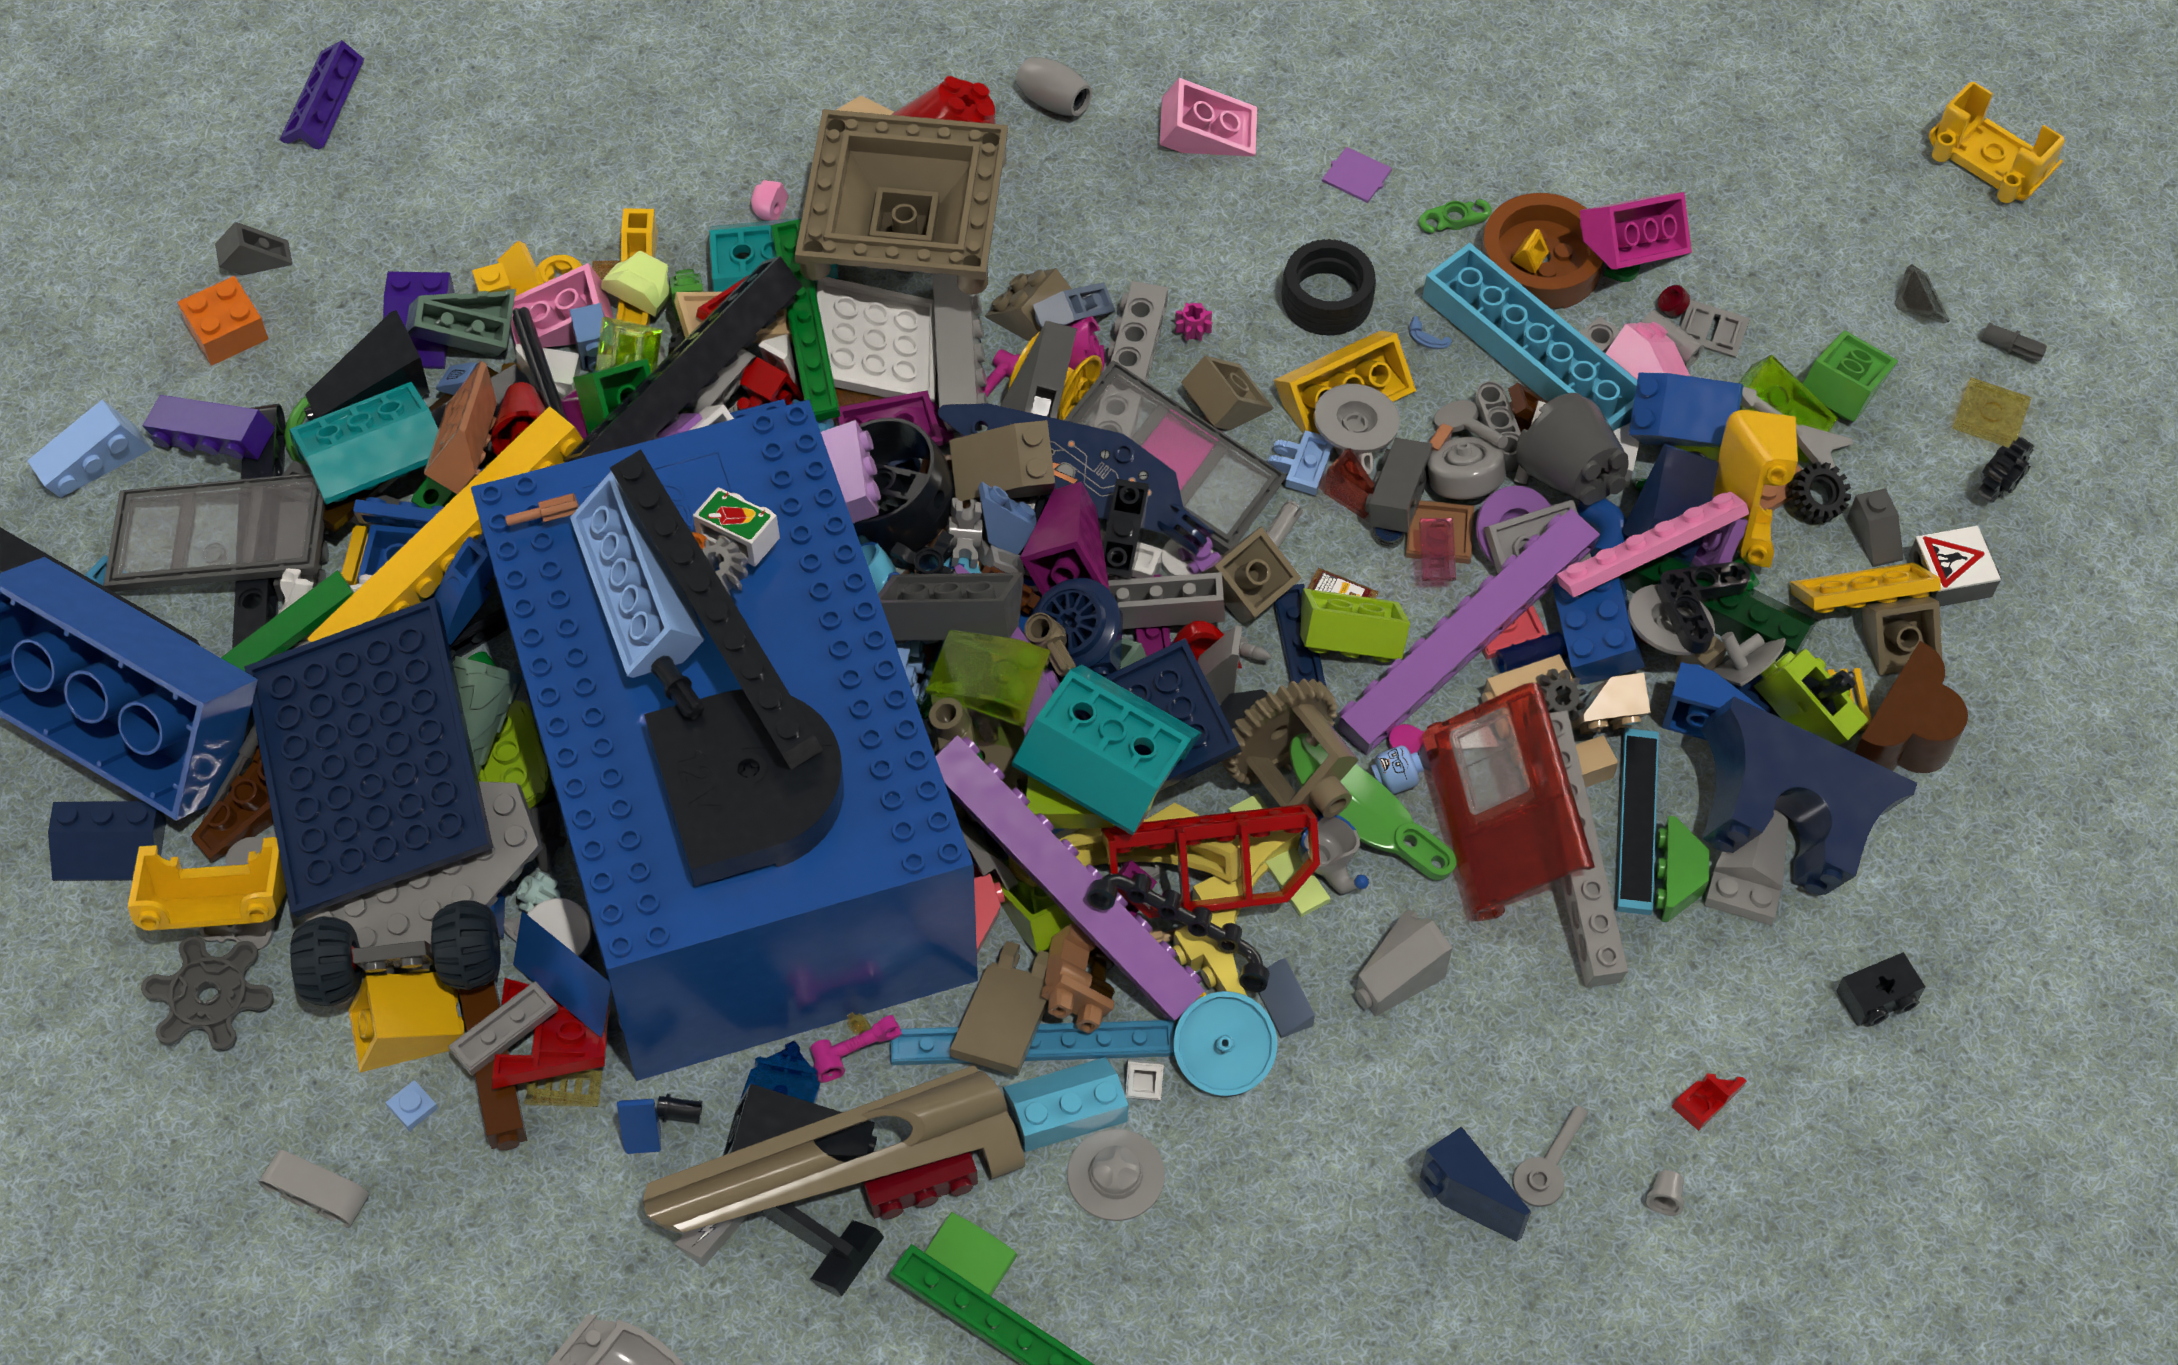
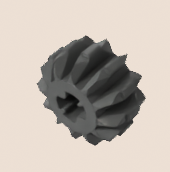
[1528,669,1587,721]

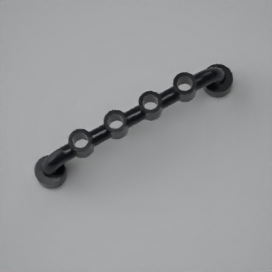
[1087,873,1270,993]

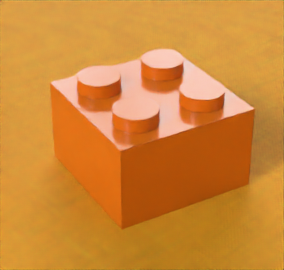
[177,276,268,366]

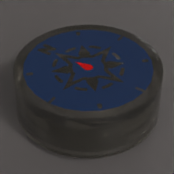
[1372,527,1405,549]

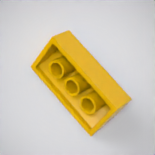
[1274,331,1416,435]

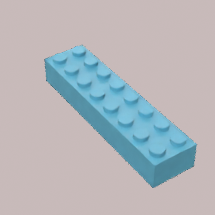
[1422,243,1637,431]

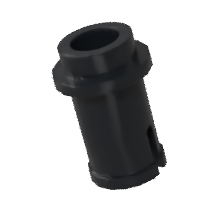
[657,1093,703,1124]

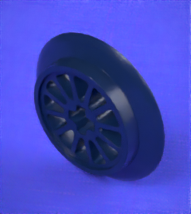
[1031,578,1120,670]

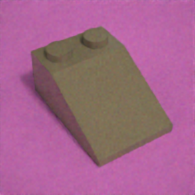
[949,420,1055,504]

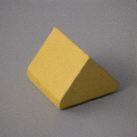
[1511,229,1549,273]

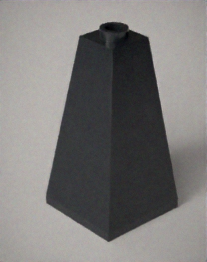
[304,310,430,421]
[723,1083,877,1162]

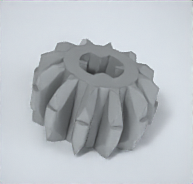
[702,537,748,595]

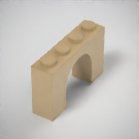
[1482,654,1619,803]

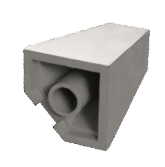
[1355,910,1453,1017]

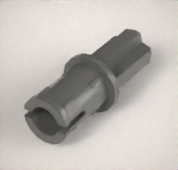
[1982,322,2047,361]

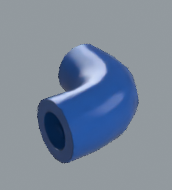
[1577,498,1629,557]

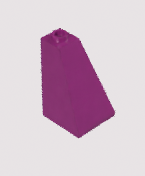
[1020,481,1110,596]

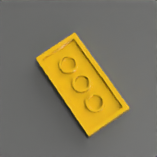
[1790,562,1941,613]

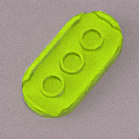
[478,700,551,808]

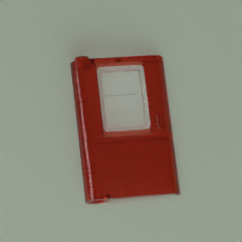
[1422,683,1595,922]

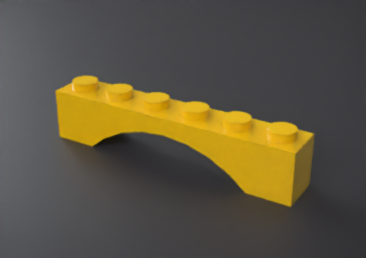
[609,208,658,366]

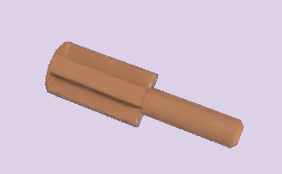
[505,493,579,526]

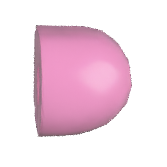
[751,180,789,221]

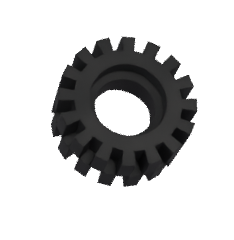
[1786,462,1851,524]

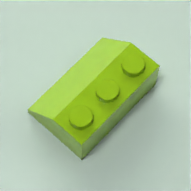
[1300,588,1410,662]

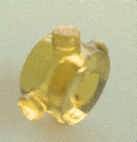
[847,1012,871,1035]

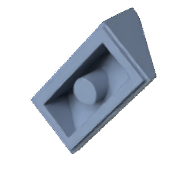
[1258,958,1315,1038]

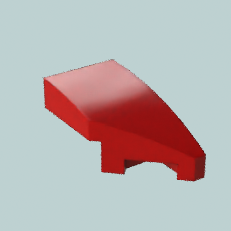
[1672,1073,1747,1131]

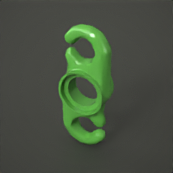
[1419,199,1492,233]

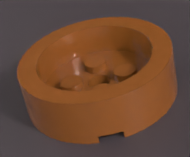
[1481,193,1604,309]

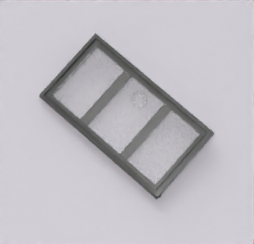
[1064,360,1287,553]
[103,473,326,592]

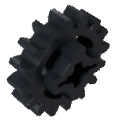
[1979,437,2034,502]

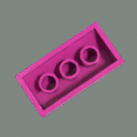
[1580,192,1692,269]

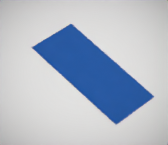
[513,911,611,1038]

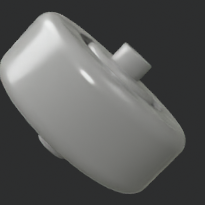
[1427,437,1506,500]

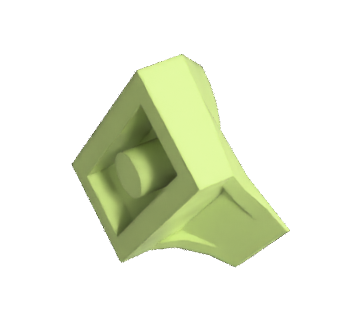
[601,250,671,317]

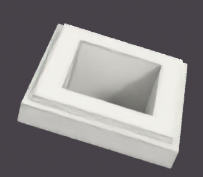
[1125,1059,1164,1100]

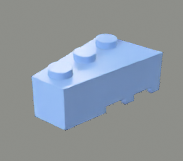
[27,399,152,498]

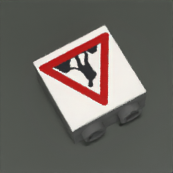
[1909,526,2001,607]

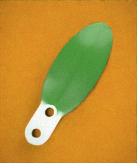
[1290,733,1457,880]

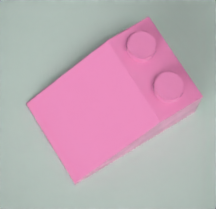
[1160,78,1257,156]
[511,263,615,348]
[1605,322,1690,379]

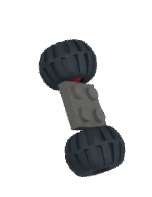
[290,900,501,1006]

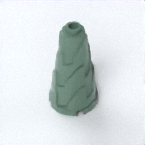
[453,656,523,775]

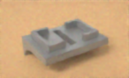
[1681,300,1750,358]

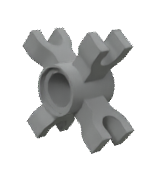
[946,498,982,568]

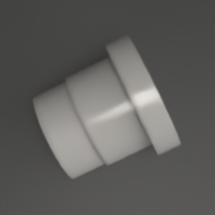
[1646,1170,1684,1216]

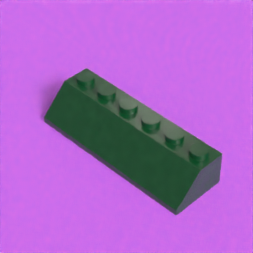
[1621,554,1818,662]

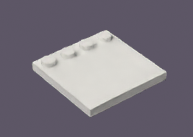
[815,277,936,403]

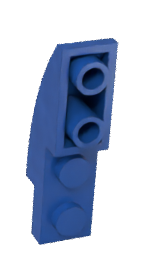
[435,532,494,645]

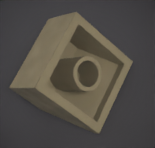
[1181,356,1273,430]
[1201,527,1302,624]
[1861,596,1942,675]

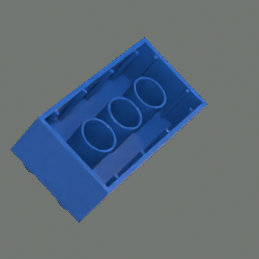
[0,557,258,821]

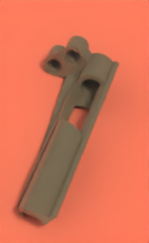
[643,1065,1025,1233]

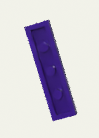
[279,40,364,150]

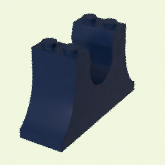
[1701,697,1917,895]

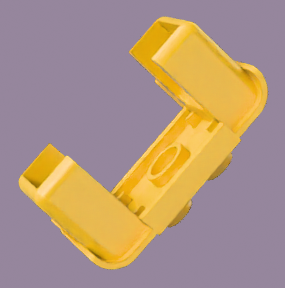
[1929,82,2065,203]

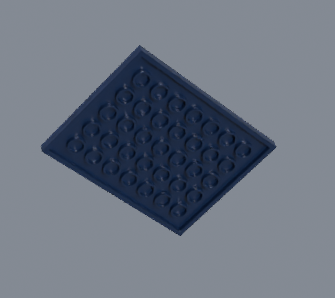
[244,598,493,917]

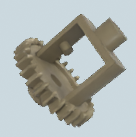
[1222,679,1359,818]
[927,683,1028,822]

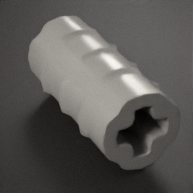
[1642,310,1704,368]

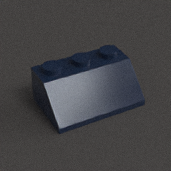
[48,801,167,881]

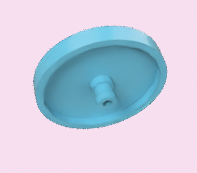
[1174,991,1278,1096]

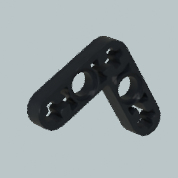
[1657,562,1751,654]

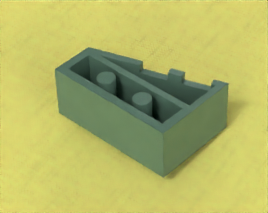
[406,289,516,357]

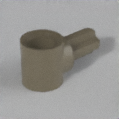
[1024,613,1076,677]

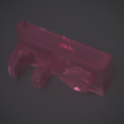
[1419,518,1456,585]

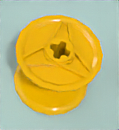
[1008,331,1102,420]

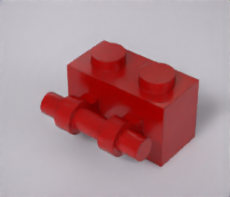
[737,357,804,411]

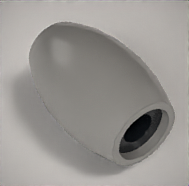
[1016,57,1092,116]

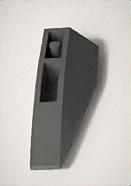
[1001,320,1077,510]

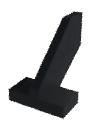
[761,1203,884,1296]

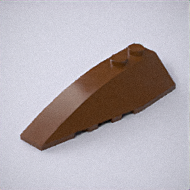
[191,748,274,862]

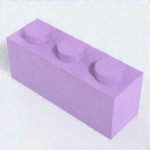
[821,420,881,523]

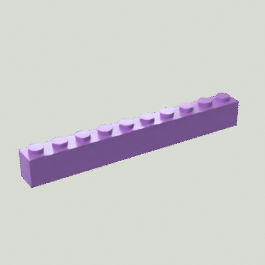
[1338,508,1600,756]
[935,735,1205,1021]

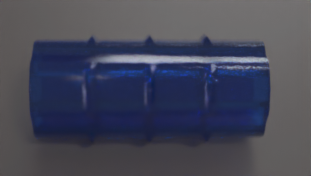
[1495,632,1568,674]

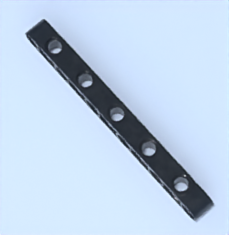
[232,404,286,708]

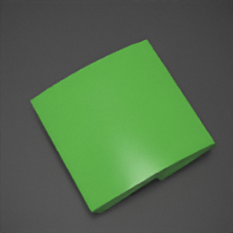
[925,1212,1018,1296]

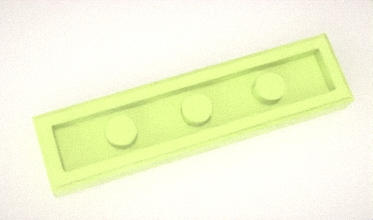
[1228,793,1331,917]

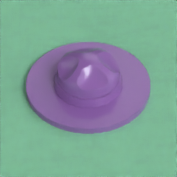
[1476,486,1551,565]

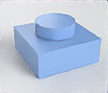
[385,1080,438,1131]

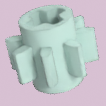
[516,872,560,912]

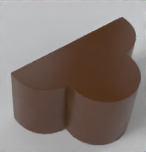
[1854,641,1968,773]

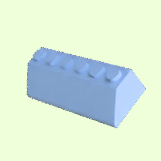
[570,471,705,678]

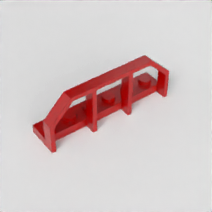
[1101,804,1320,918]

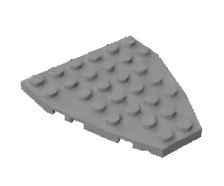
[305,782,543,1010]

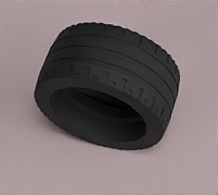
[1281,239,1376,336]

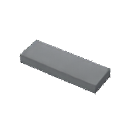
[448,981,558,1076]

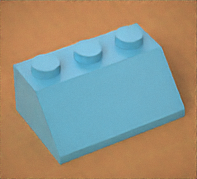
[1003,1057,1129,1152]

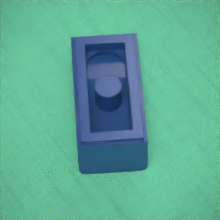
[617,1099,661,1154]

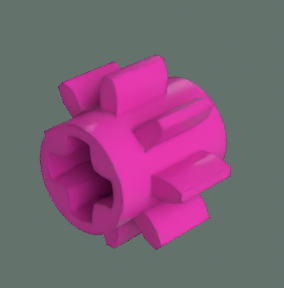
[1175,303,1212,341]

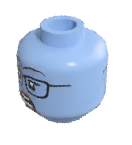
[1371,745,1424,794]

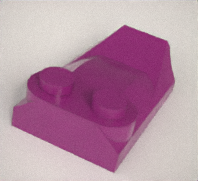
[835,390,955,446]

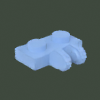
[1267,430,1335,496]

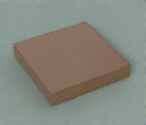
[1406,500,1474,564]

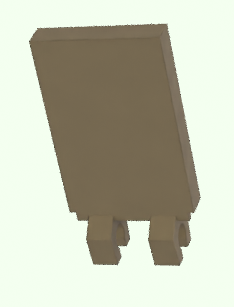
[950,941,1049,1076]

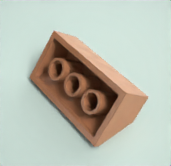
[424,361,497,494]

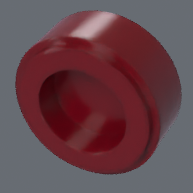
[1657,285,1690,317]

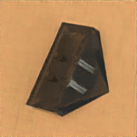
[1895,264,1950,323]

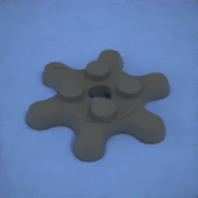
[141,936,273,1050]

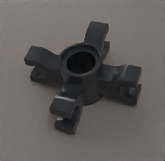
[890,530,957,574]

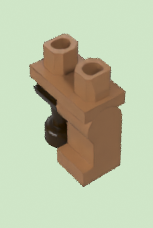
[1041,923,1115,1034]

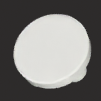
[527,898,593,958]

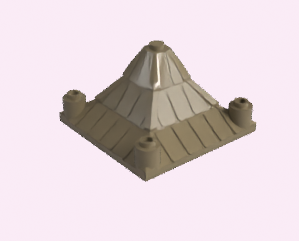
[795,109,1008,295]

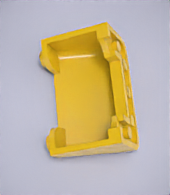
[1713,410,1798,568]
[128,837,287,931]

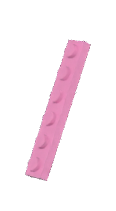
[1556,492,1749,598]

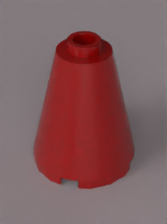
[491,382,546,456]

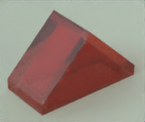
[1324,448,1374,519]

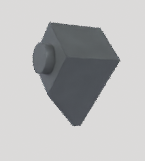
[215,222,293,275]
[1848,488,1904,567]

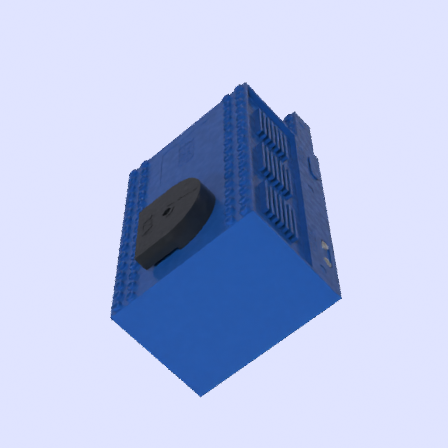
[471,399,978,1081]

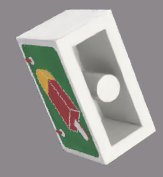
[693,487,780,566]

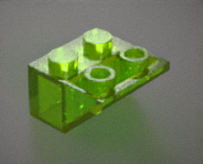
[595,317,662,372]

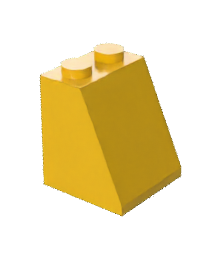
[348,972,464,1073]

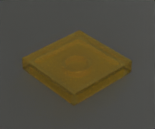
[1952,377,2032,448]

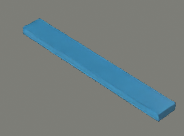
[891,1020,1175,1066]

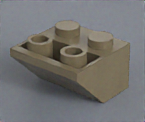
[985,268,1072,340]

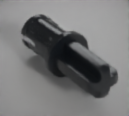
[651,656,704,720]

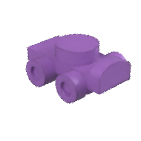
[1178,536,1220,574]

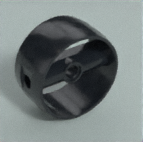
[853,418,956,558]

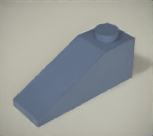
[1033,282,1116,329]

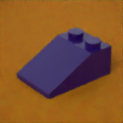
[383,271,455,369]

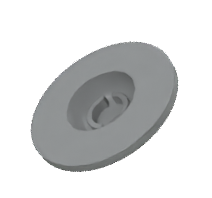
[1314,384,1400,453]
[1628,585,1715,655]
[1067,1129,1165,1221]

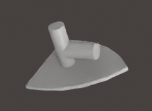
[1712,632,1786,686]

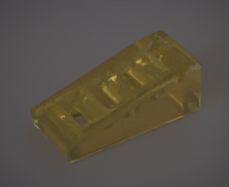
[524,1070,602,1107]

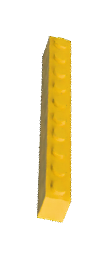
[307,406,583,642]

